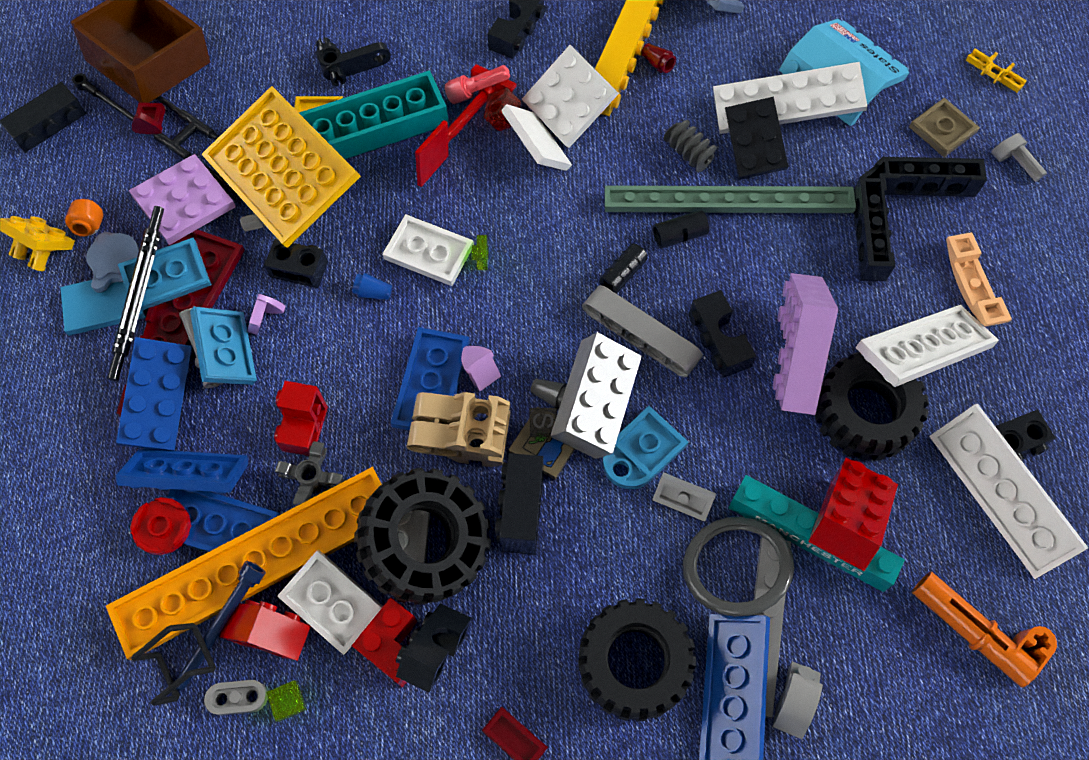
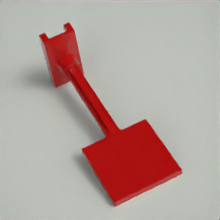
[415,64,516,187]

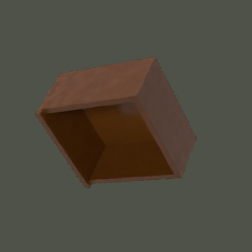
[70,0,210,103]

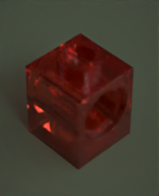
[484,88,521,131]

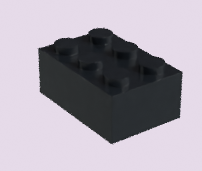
[495,453,544,555]

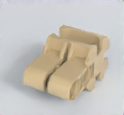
[407,392,510,467]

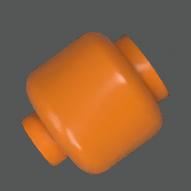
[65,199,103,237]

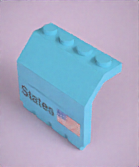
[779,19,910,126]

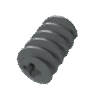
[663,120,717,173]

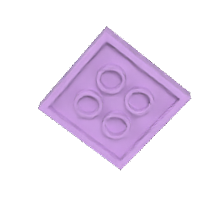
[129,154,235,245]

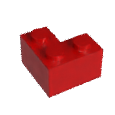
[274,381,328,456]
[351,597,417,688]
[219,600,311,661]

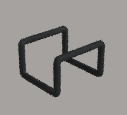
[131,623,216,706]

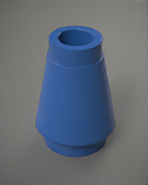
[352,273,393,300]

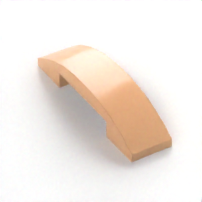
[946,232,1012,327]

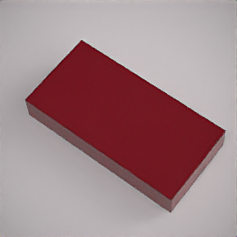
[482,706,548,760]

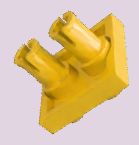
[0,216,75,271]

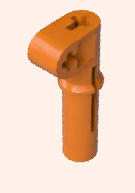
[912,571,1057,688]

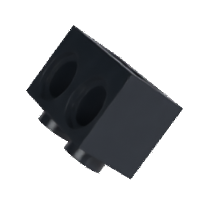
[264,239,328,288]
[995,409,1056,461]

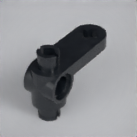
[315,37,391,86]

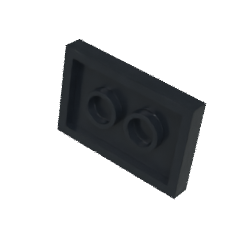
[725,96,788,180]

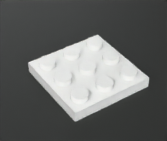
[522,45,619,148]

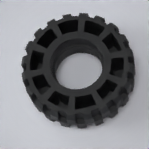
[354,468,491,605]

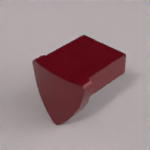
[132,102,166,134]

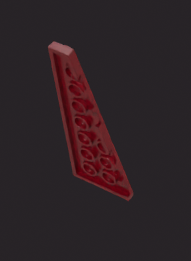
[116,229,245,417]

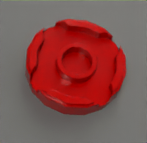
[130,497,191,556]

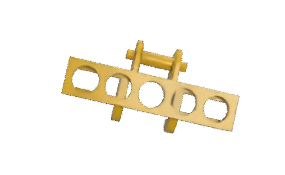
[966,48,1027,93]

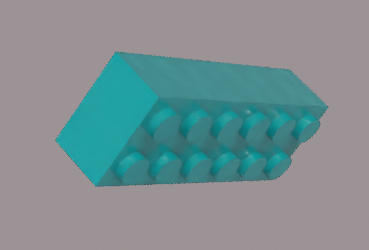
[299,70,449,159]

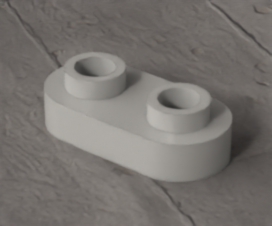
[204,680,268,716]

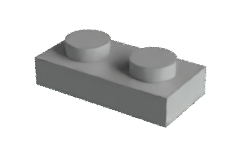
[652,472,716,522]

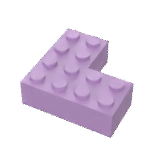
[773,273,838,415]

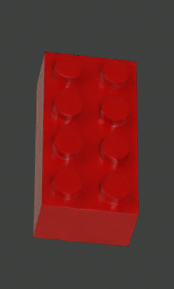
[808,458,898,571]

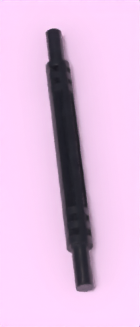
[107,206,164,381]

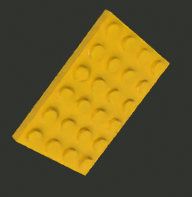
[202,86,361,248]

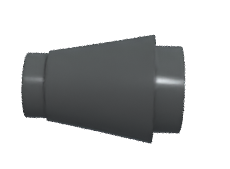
[531,378,567,409]

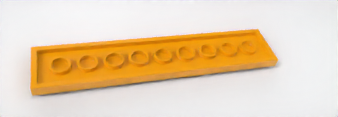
[106,467,382,660]

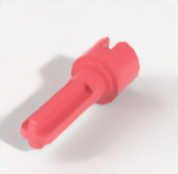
[445,65,510,104]

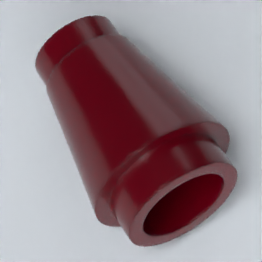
[641,43,676,73]

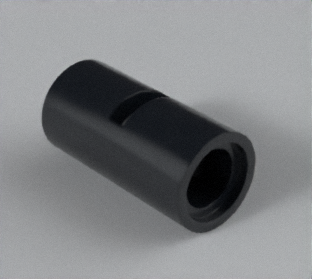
[653,210,709,249]

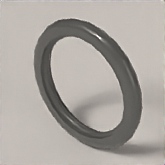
[683,517,795,617]

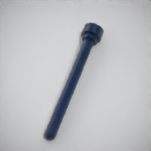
[176,561,266,691]

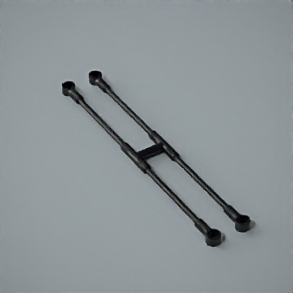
[72,73,238,195]

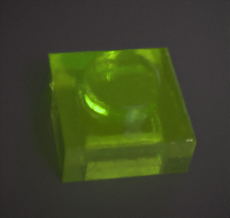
[472,235,488,270]
[266,680,307,722]

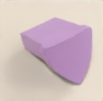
[247,294,286,335]
[461,346,501,391]

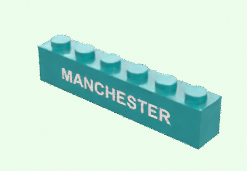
[728,475,905,592]

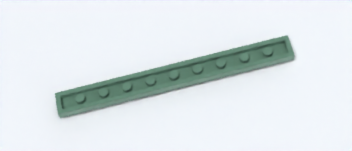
[604,186,856,213]

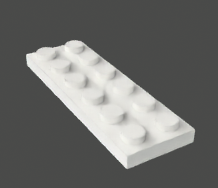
[713,62,867,134]
[856,305,999,387]
[929,404,1088,579]

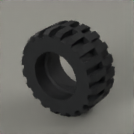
[814,352,929,461]
[578,598,696,722]

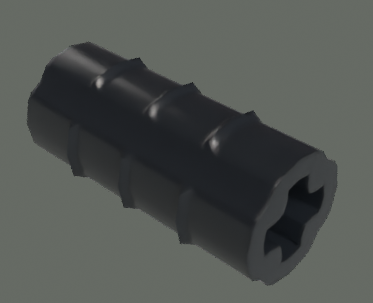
[599,243,648,294]

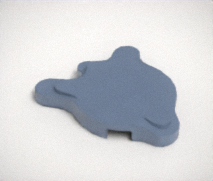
[86,232,139,293]

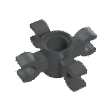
[275,441,346,506]

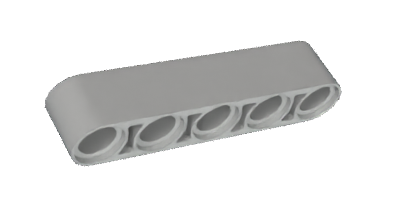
[582,285,703,377]

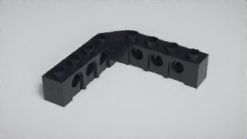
[854,156,987,281]

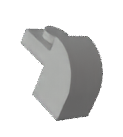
[773,661,823,739]

